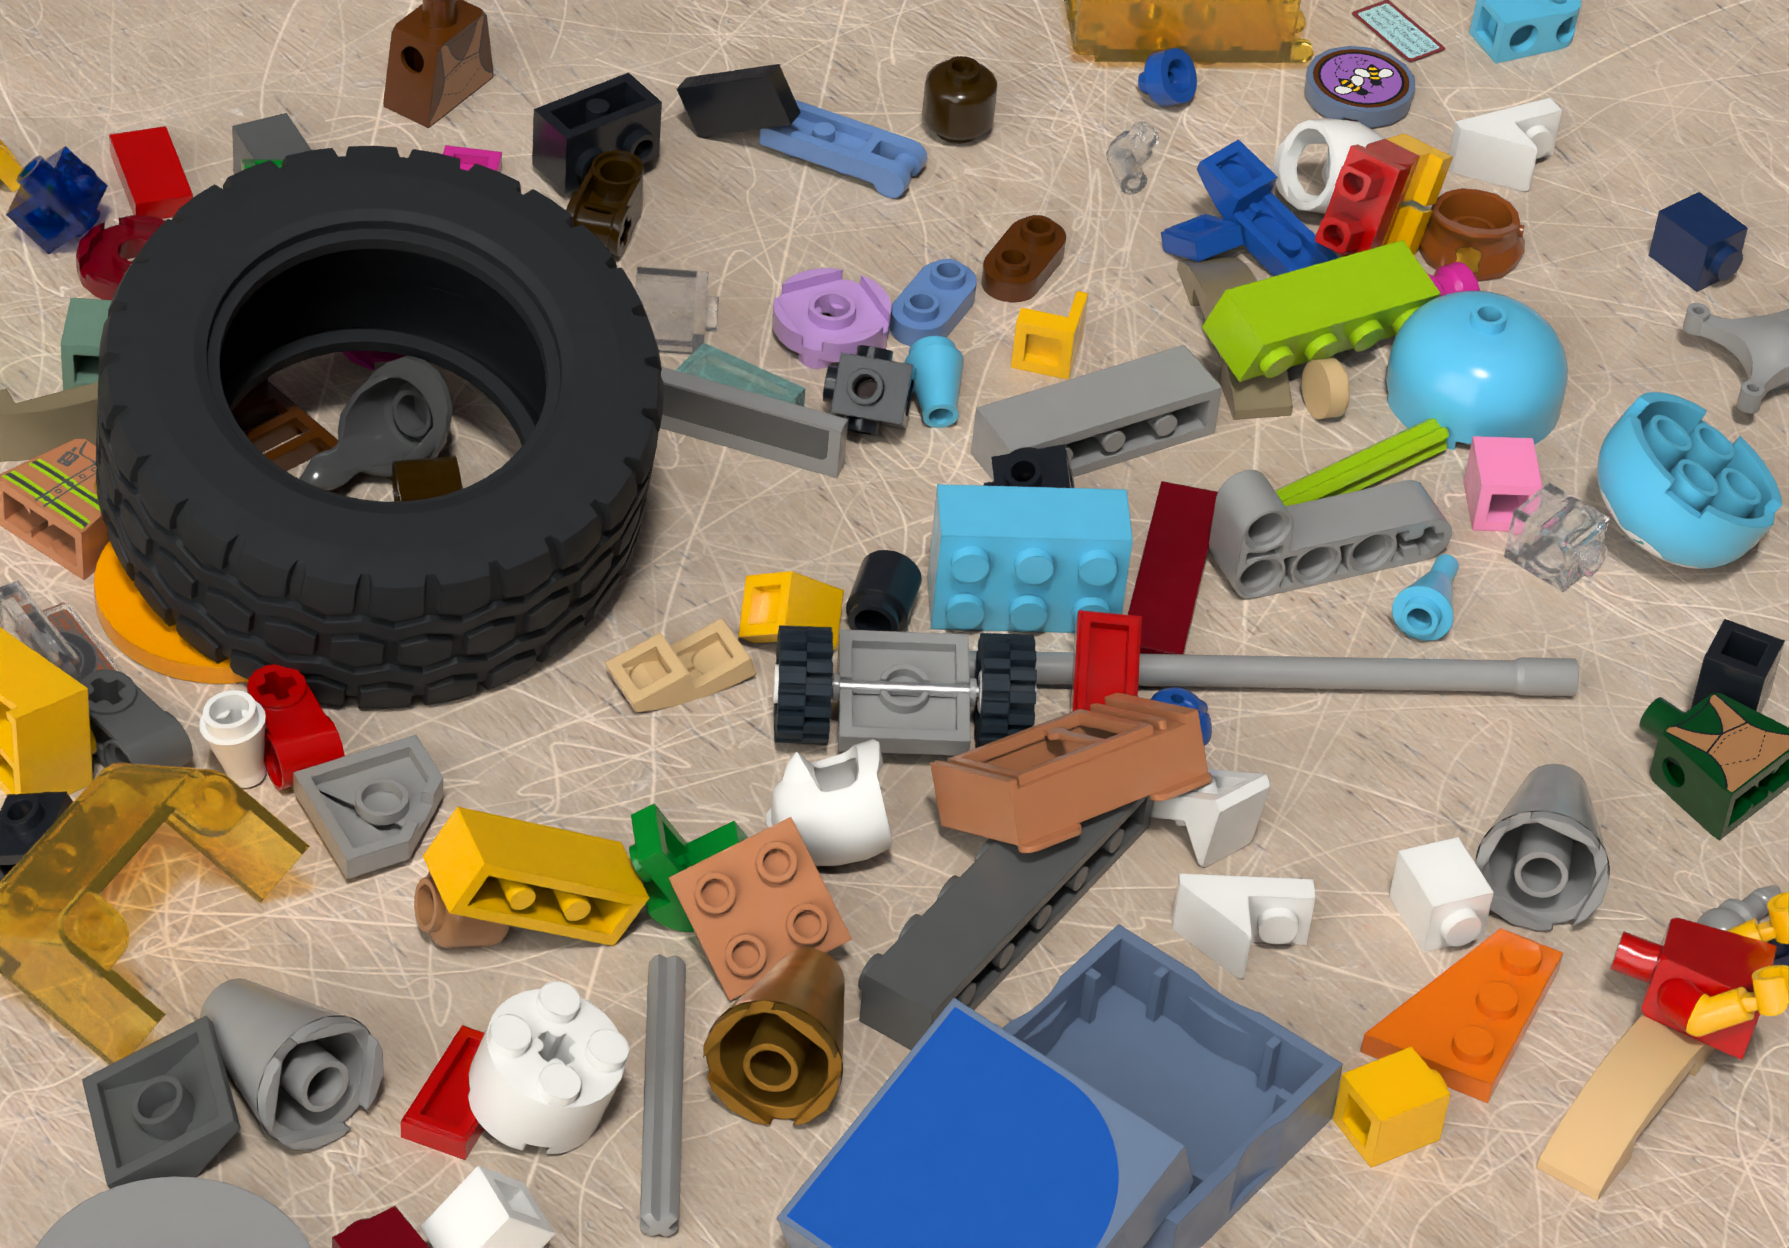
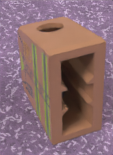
[0,439,110,580]

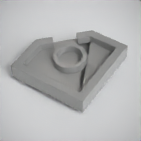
[293,735,444,879]

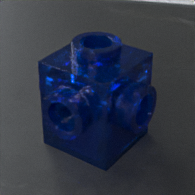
[6,146,108,254]

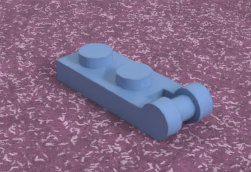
[759,100,928,198]

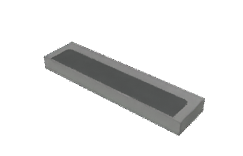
[660,367,848,478]

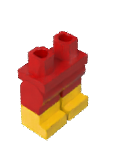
[1315,133,1453,256]

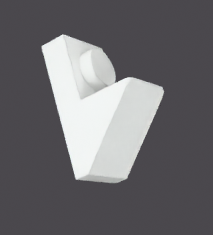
[1449,98,1562,191]
[1150,769,1270,867]
[1172,873,1315,979]

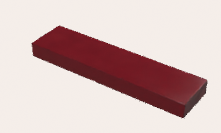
[1128,481,1218,654]

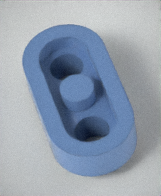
[890,259,977,347]

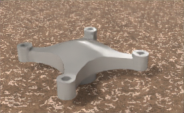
[1683,303,1789,414]

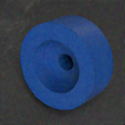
[1138,48,1197,107]

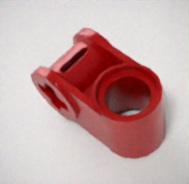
[247,664,345,791]

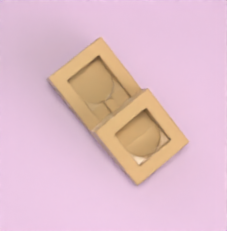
[604,618,756,712]

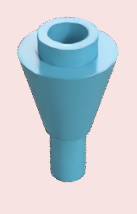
[1392,554,1459,641]

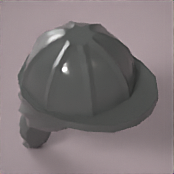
[299,355,453,491]

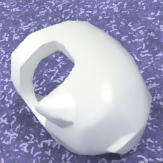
[1271,118,1384,214]
[766,739,893,866]

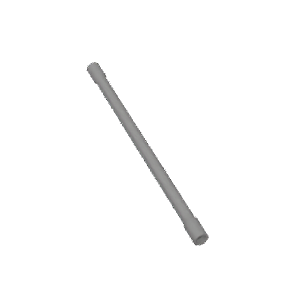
[969,651,1579,696]

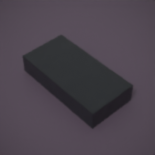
[677,64,801,137]

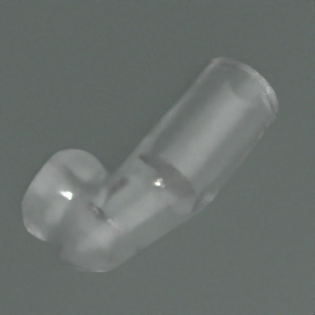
[1106,121,1159,195]

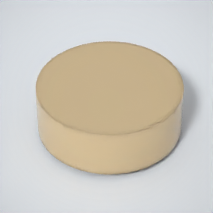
[1302,358,1350,420]

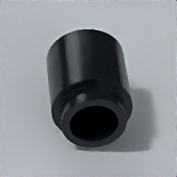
[846,550,922,632]

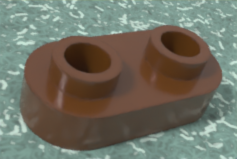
[981,215,1066,303]

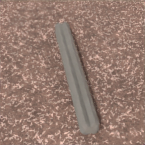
[640,954,686,1237]

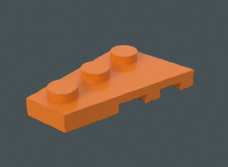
[1360,928,1563,1103]

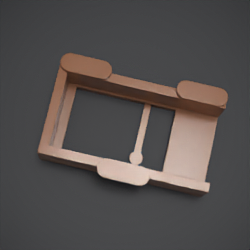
[930,692,1212,853]

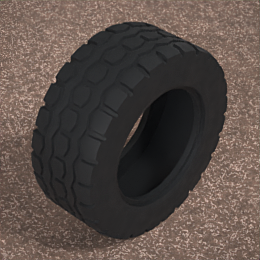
[96,146,664,709]

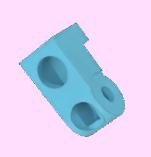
[1469,0,1582,64]

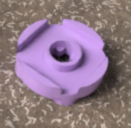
[772,268,892,369]

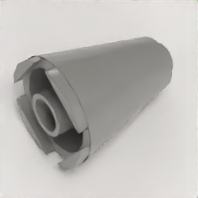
[1475,764,1610,931]
[200,978,384,1150]

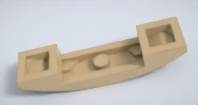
[1536,1015,1716,1201]

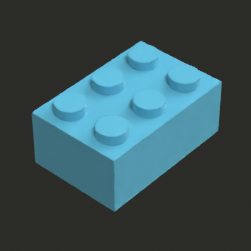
[927,484,1133,633]

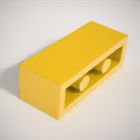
[423,806,649,946]

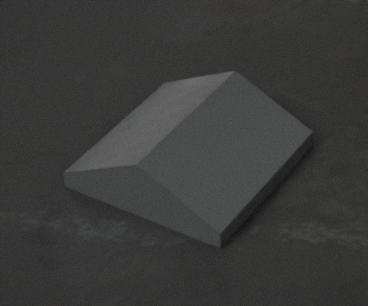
[82,1015,241,1189]

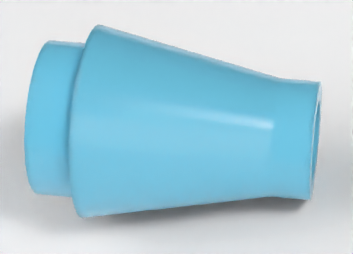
[904,336,964,428]

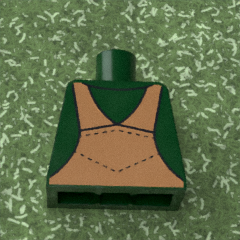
[1639,693,1789,841]

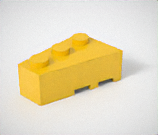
[0,627,97,796]

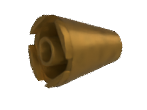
[703,948,845,1126]

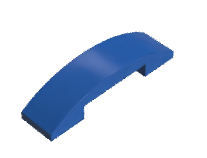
[1197,139,1339,276]

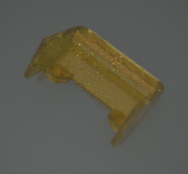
[0,762,310,1065]

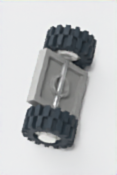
[773,625,1037,756]

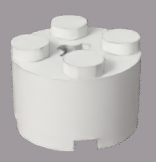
[468,981,630,1154]

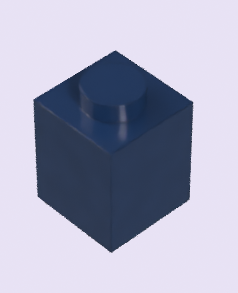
[1649,192,1748,292]

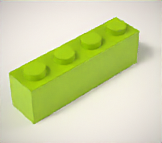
[1202,240,1441,382]

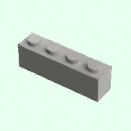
[971,345,1222,481]

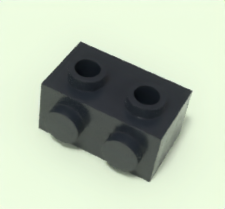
[532,72,662,194]

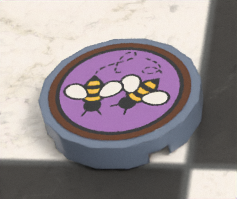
[1305,46,1415,128]

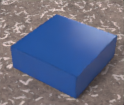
[1161,214,1244,262]

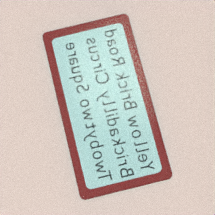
[1352,0,1446,62]

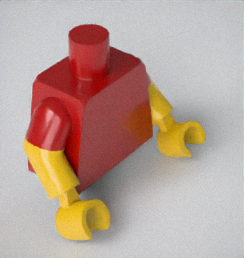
[1610,892,1789,1059]

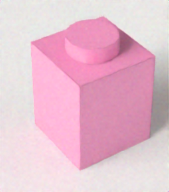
[1463,436,1543,532]

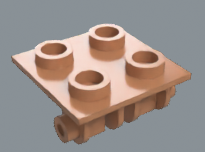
[668,817,852,1001]

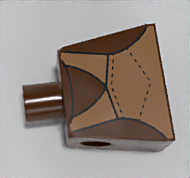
[383,0,494,128]

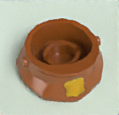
[1419,188,1525,281]

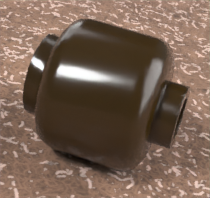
[922,56,998,144]

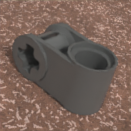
[80,670,193,794]

